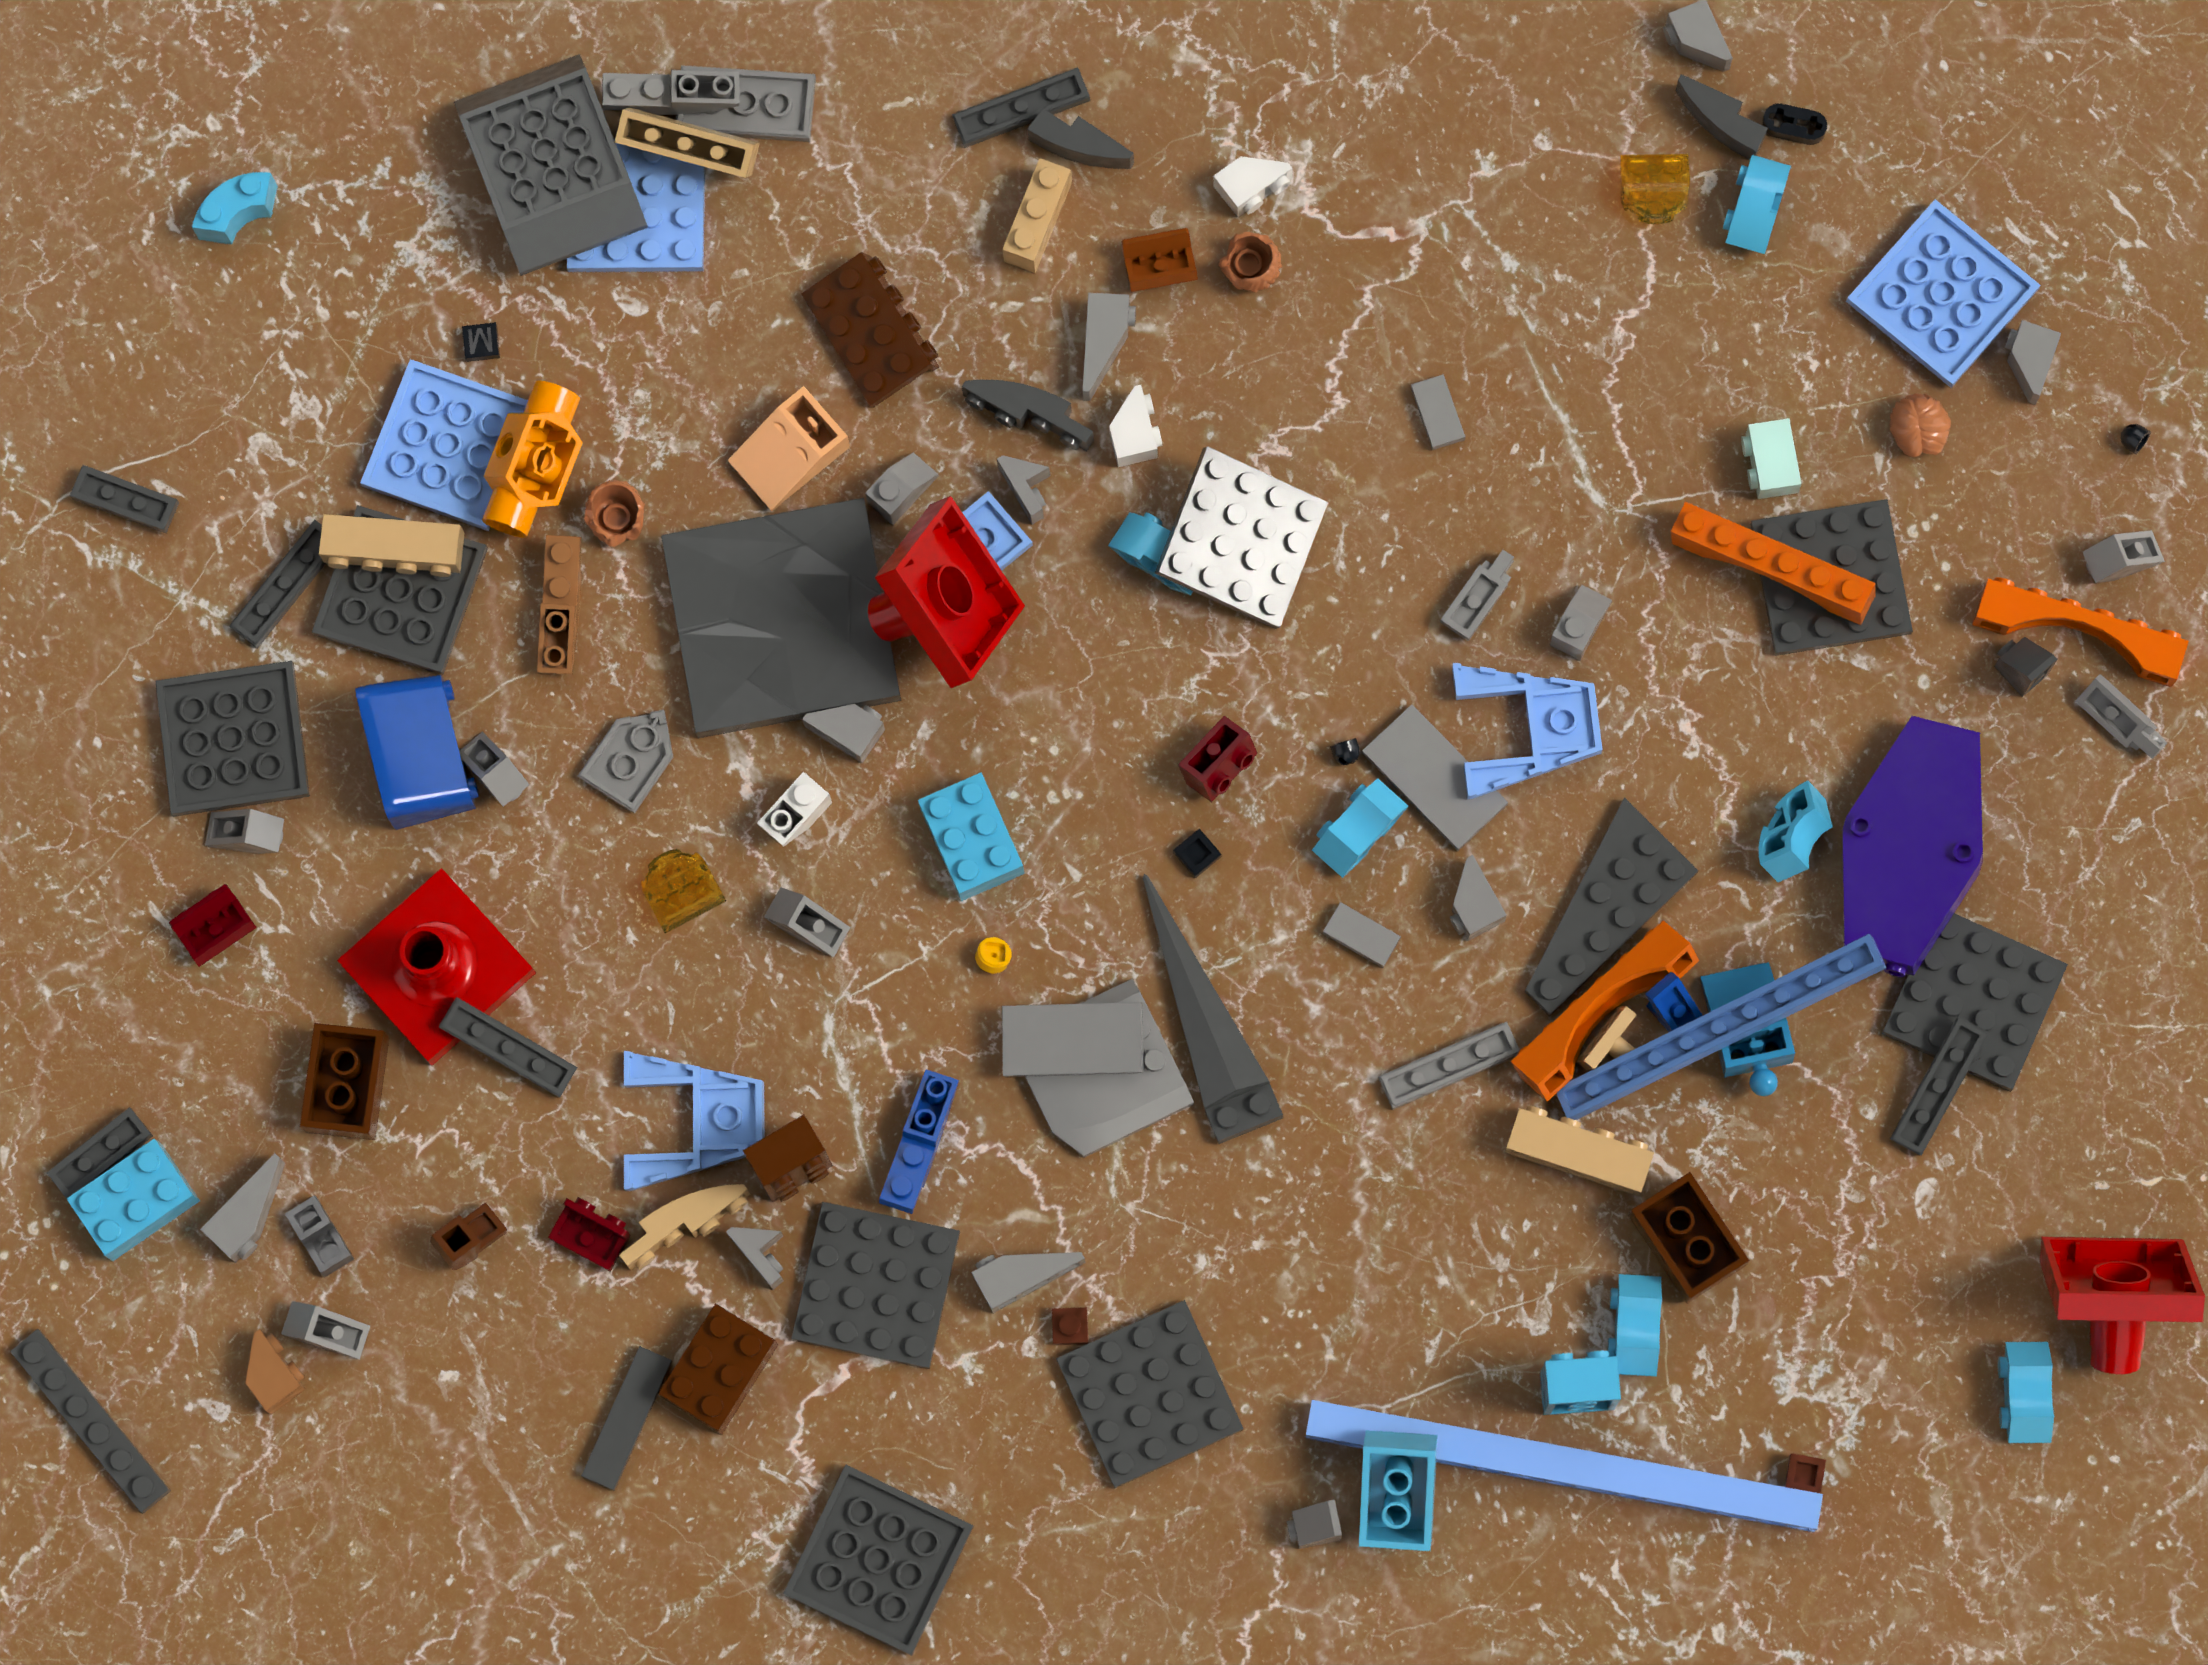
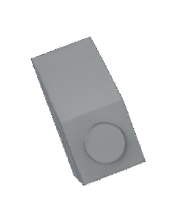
[1663,0,1732,72]
[2005,320,2061,405]
[865,452,939,525]
[2083,530,2165,583]
[1550,585,1612,661]
[802,704,885,763]
[460,731,530,807]
[205,809,284,854]
[1450,855,1507,941]
[764,887,851,957]
[281,1301,370,1360]
[1286,1499,1342,1549]

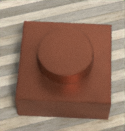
[1052,1307,1088,1345]
[1784,1453,1826,1494]

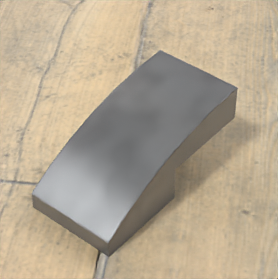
[285,1195,354,1278]

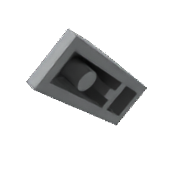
[1083,293,1136,401]
[200,1153,285,1262]
[971,1252,1086,1313]

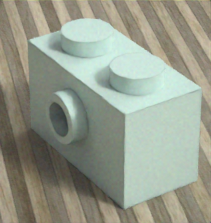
[1741,418,1802,499]

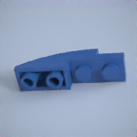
[879,1070,959,1214]

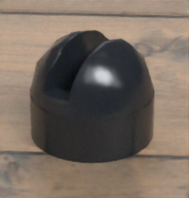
[2120,424,2151,454]
[1330,738,1360,765]

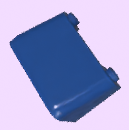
[355,675,479,830]

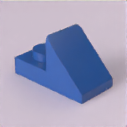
[1645,972,1703,1032]

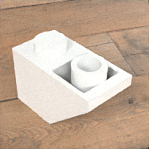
[1213,156,1292,217]
[1109,385,1163,467]
[757,772,832,847]

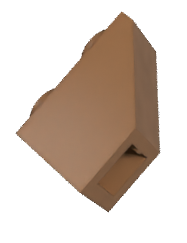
[245,1329,306,1415]

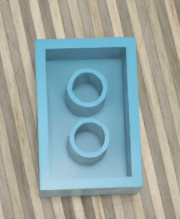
[918,772,1025,901]
[67,1138,200,1261]
[1540,1351,1621,1415]
[1359,1430,1437,1551]

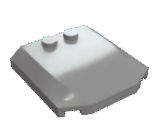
[1025,978,1194,1158]

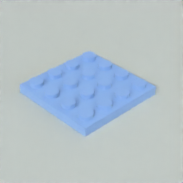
[567,138,705,272]
[1846,199,2041,388]
[360,359,528,531]

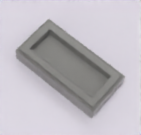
[1411,374,1465,450]
[1323,902,1401,968]

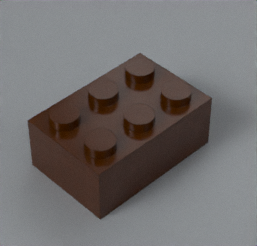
[300,1023,390,1140]
[743,1115,833,1202]
[1628,1172,1750,1304]
[658,1303,778,1435]

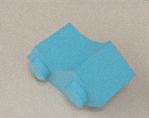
[1722,155,1791,254]
[192,172,278,245]
[1108,512,1193,595]
[1312,779,1408,878]
[1759,781,1833,882]
[1607,1274,1662,1377]
[1998,1342,2054,1443]

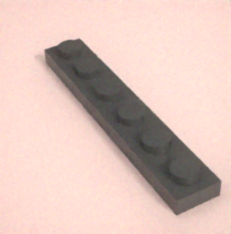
[10,1329,171,1514]

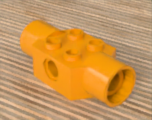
[482,380,583,538]

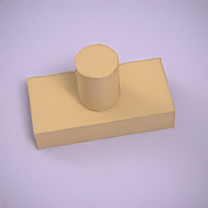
[1576,1006,1637,1070]

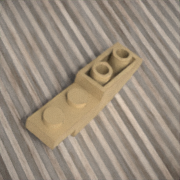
[619,1184,751,1270]

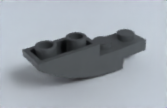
[962,379,1094,452]

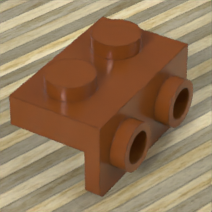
[1122,228,1198,292]

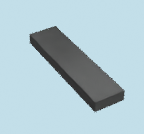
[952,67,1090,148]
[229,520,326,649]
[439,997,578,1098]
[1890,1015,1989,1156]
[581,1346,673,1491]

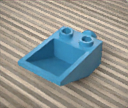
[1700,962,1795,1096]

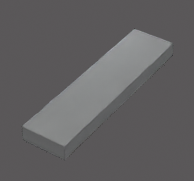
[1378,1021,1520,1110]

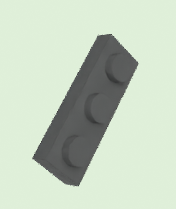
[70,465,179,534]
[47,1107,153,1199]

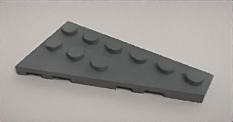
[1525,797,1699,1017]

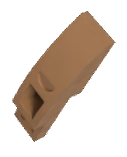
[537,535,582,674]

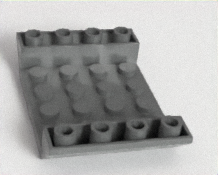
[454,54,648,276]

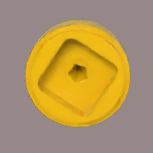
[975,937,1012,974]

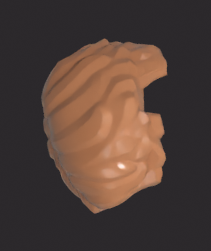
[1218,231,1282,293]
[1890,393,1951,457]
[584,480,645,547]

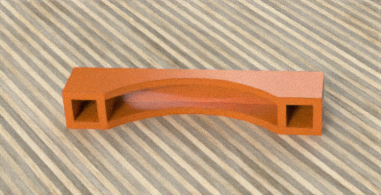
[1671,501,1876,625]
[1972,577,2189,687]
[1511,920,1699,1102]

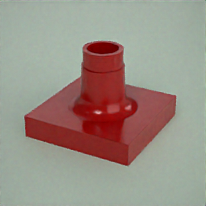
[868,496,1025,688]
[337,868,536,1066]
[2040,1237,2205,1374]

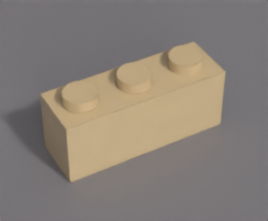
[1002,158,1072,273]

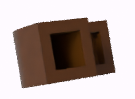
[430,1202,507,1270]

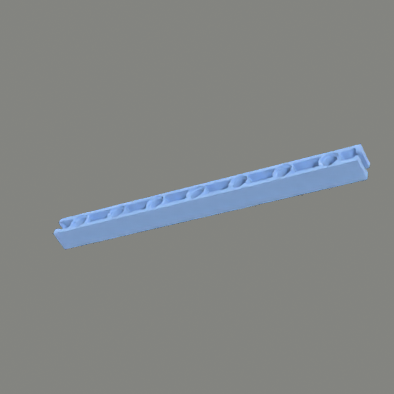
[1305,1400,1823,1532]

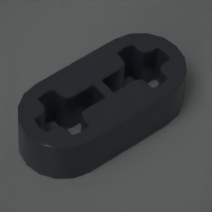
[1762,103,1827,145]

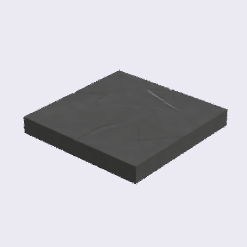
[661,498,901,738]

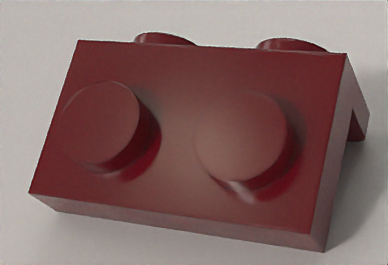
[169,884,257,967]
[548,1197,631,1272]

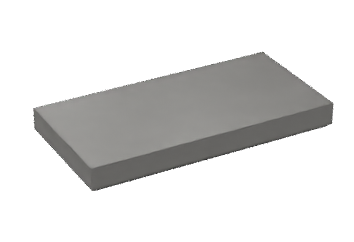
[676,65,816,142]
[1362,705,1508,851]
[1002,1002,1143,1077]

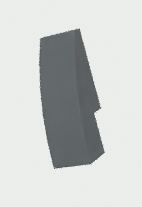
[1676,74,1768,160]
[1027,108,1134,169]

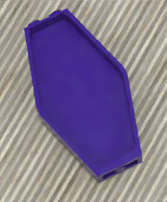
[1842,716,1983,977]

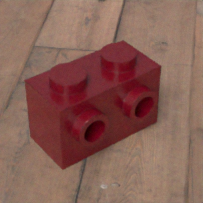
[1178,716,1258,803]

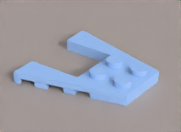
[1452,663,1602,800]
[624,1051,765,1191]

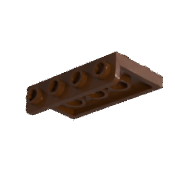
[801,252,939,408]

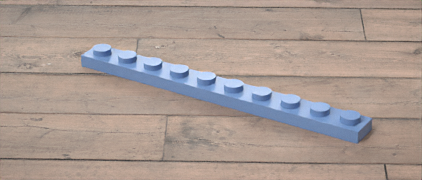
[1556,934,1887,1120]

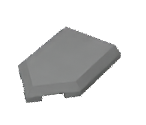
[577,709,673,814]

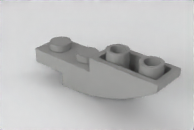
[602,70,739,115]

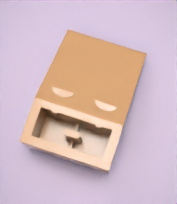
[728,386,850,512]

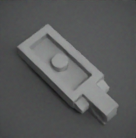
[1440,550,1514,642]
[2075,674,2167,759]

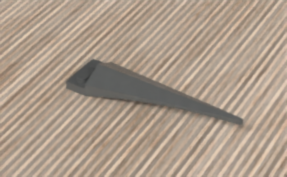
[1143,874,1284,1144]

